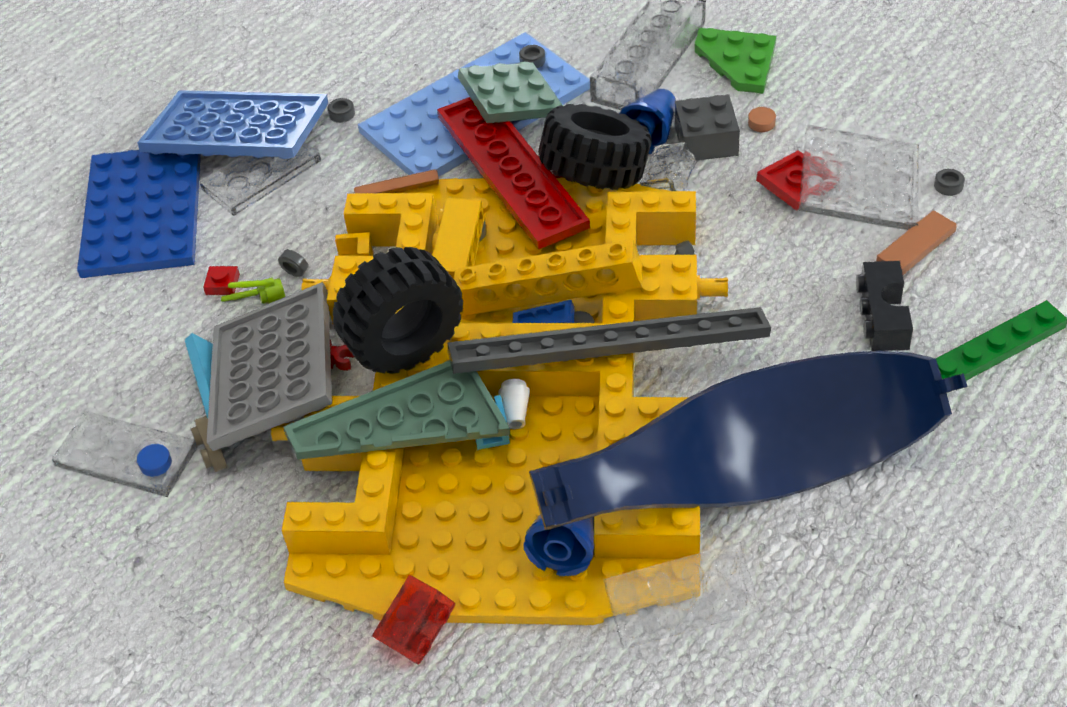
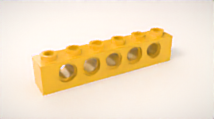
[454,239,643,316]

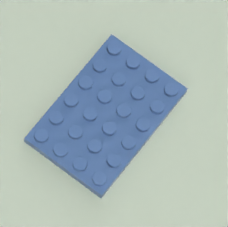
[137,90,328,159]

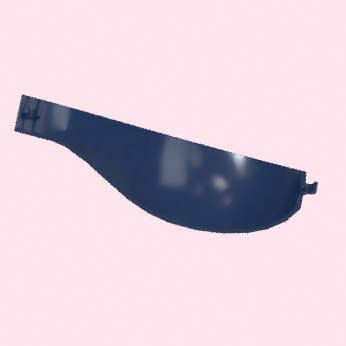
[529,351,968,530]

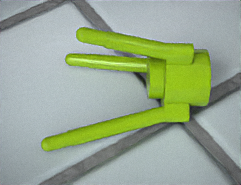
[221,277,286,304]

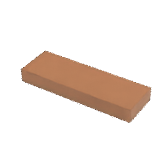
[354,169,439,193]
[876,210,957,275]

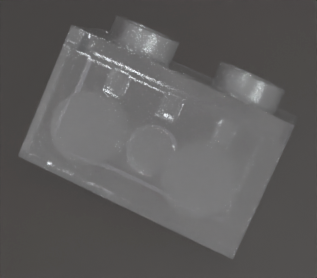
[640,142,695,191]

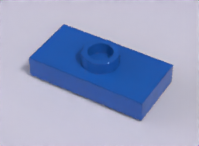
[512,300,575,323]

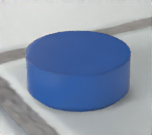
[137,444,172,477]

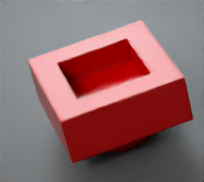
[203,266,240,295]

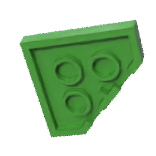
[695,28,777,94]

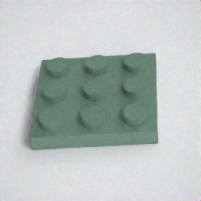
[458,61,563,123]

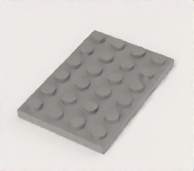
[206,282,332,451]

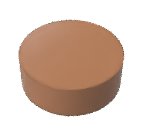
[748,107,776,132]

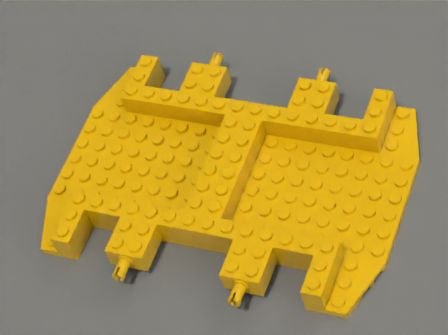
[271,178,728,625]

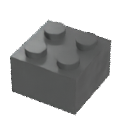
[675,94,740,162]

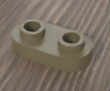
[190,416,227,472]

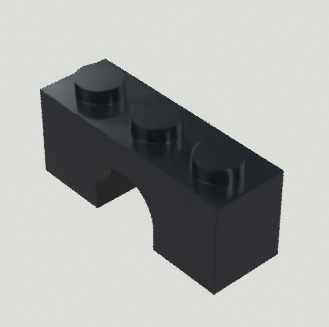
[856,261,913,351]

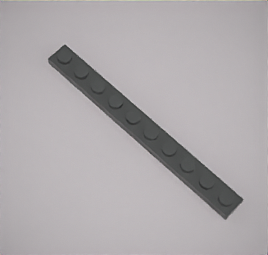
[448,307,771,374]

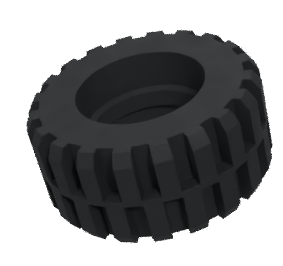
[538,104,652,190]
[333,247,463,374]

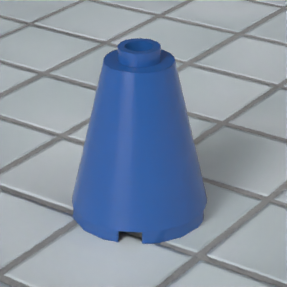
[619,89,676,154]
[524,514,594,576]

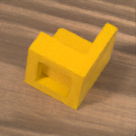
[335,232,374,256]

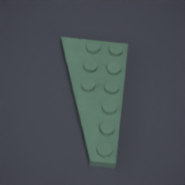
[284,360,510,460]

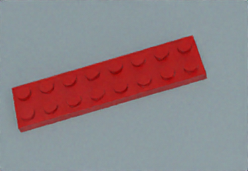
[437,97,590,250]

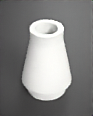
[498,379,530,429]

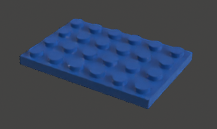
[77,150,201,278]

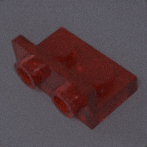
[372,575,455,665]

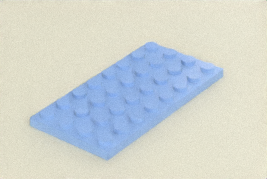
[358,32,591,177]

